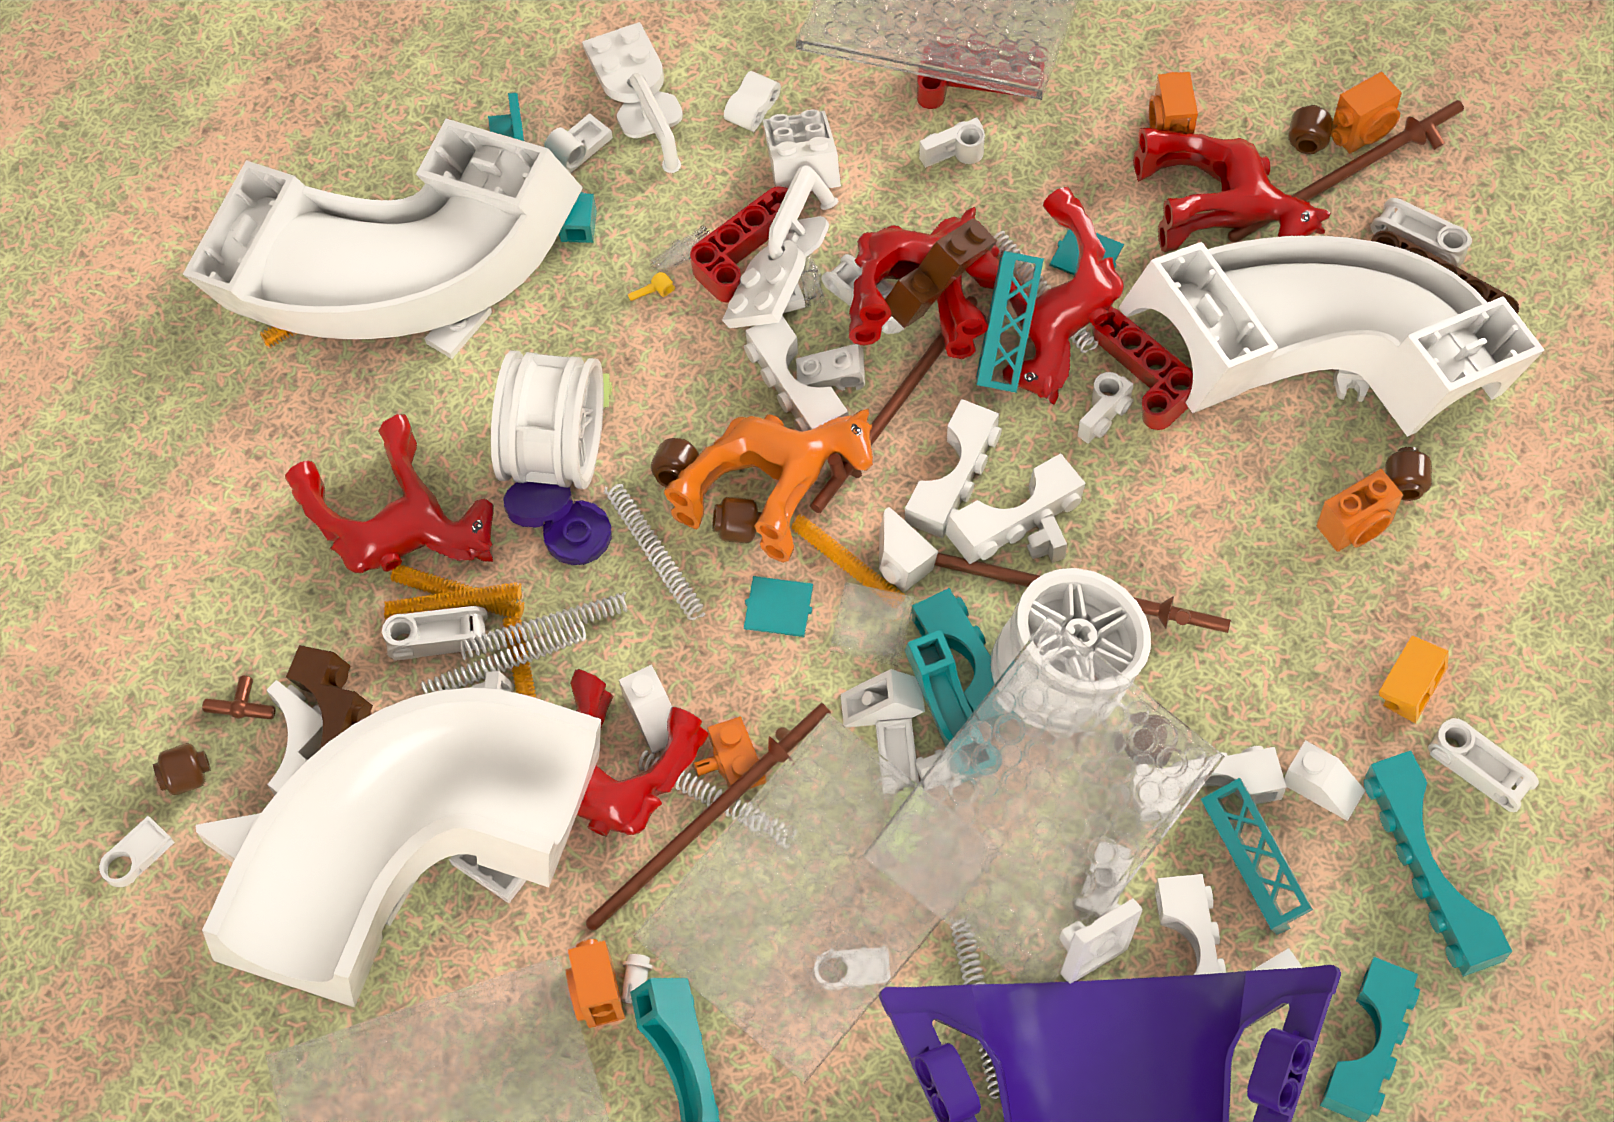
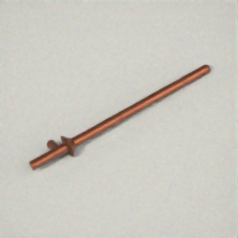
[1228,100,1464,242]
[810,296,978,513]
[934,552,1231,633]
[586,702,831,931]

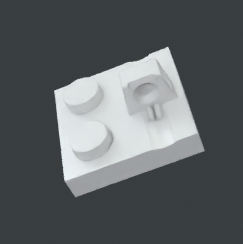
[1059,898,1143,984]

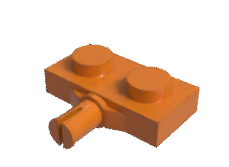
[693,716,766,789]

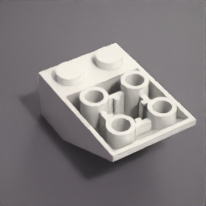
[763,109,841,191]

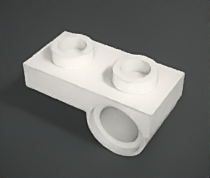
[544,113,613,174]
[919,117,985,168]
[796,344,865,390]
[1078,372,1133,444]

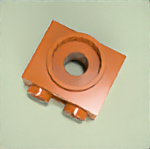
[1331,71,1402,154]
[1149,72,1198,153]
[1316,468,1403,552]
[565,939,626,1028]

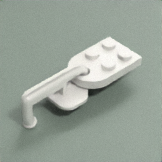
[582,22,683,173]
[722,166,838,328]

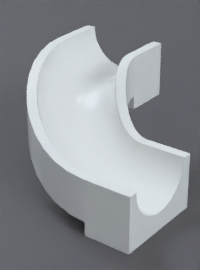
[183,119,583,339]
[1119,236,1544,437]
[202,687,601,1008]

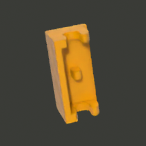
[1379,636,1449,724]

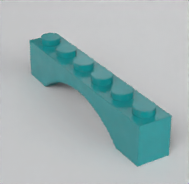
[1364,750,1512,977]
[630,978,720,1122]

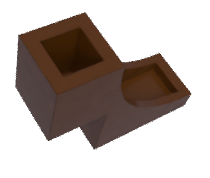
[885,218,997,329]
[286,645,373,750]

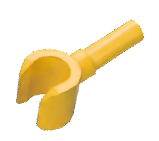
[628,272,676,301]

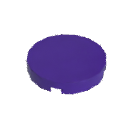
[503,481,573,528]
[543,500,612,565]

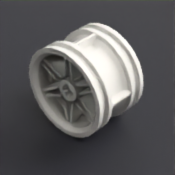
[491,351,604,489]
[991,568,1151,733]

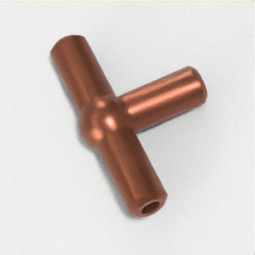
[202,675,276,720]

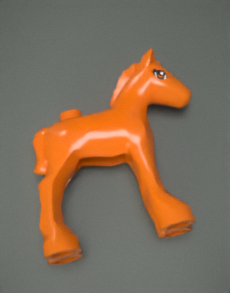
[664,409,873,563]

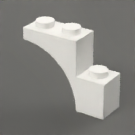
[266,680,323,796]

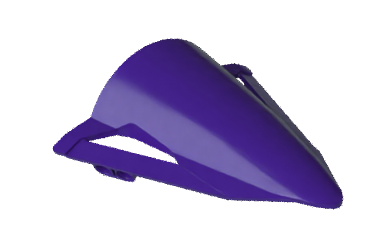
[879,965,1341,1122]

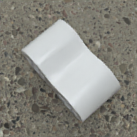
[724,71,781,132]

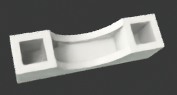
[744,316,848,431]
[905,399,1002,539]
[945,453,1086,564]
[1128,746,1287,827]
[1154,874,1226,975]

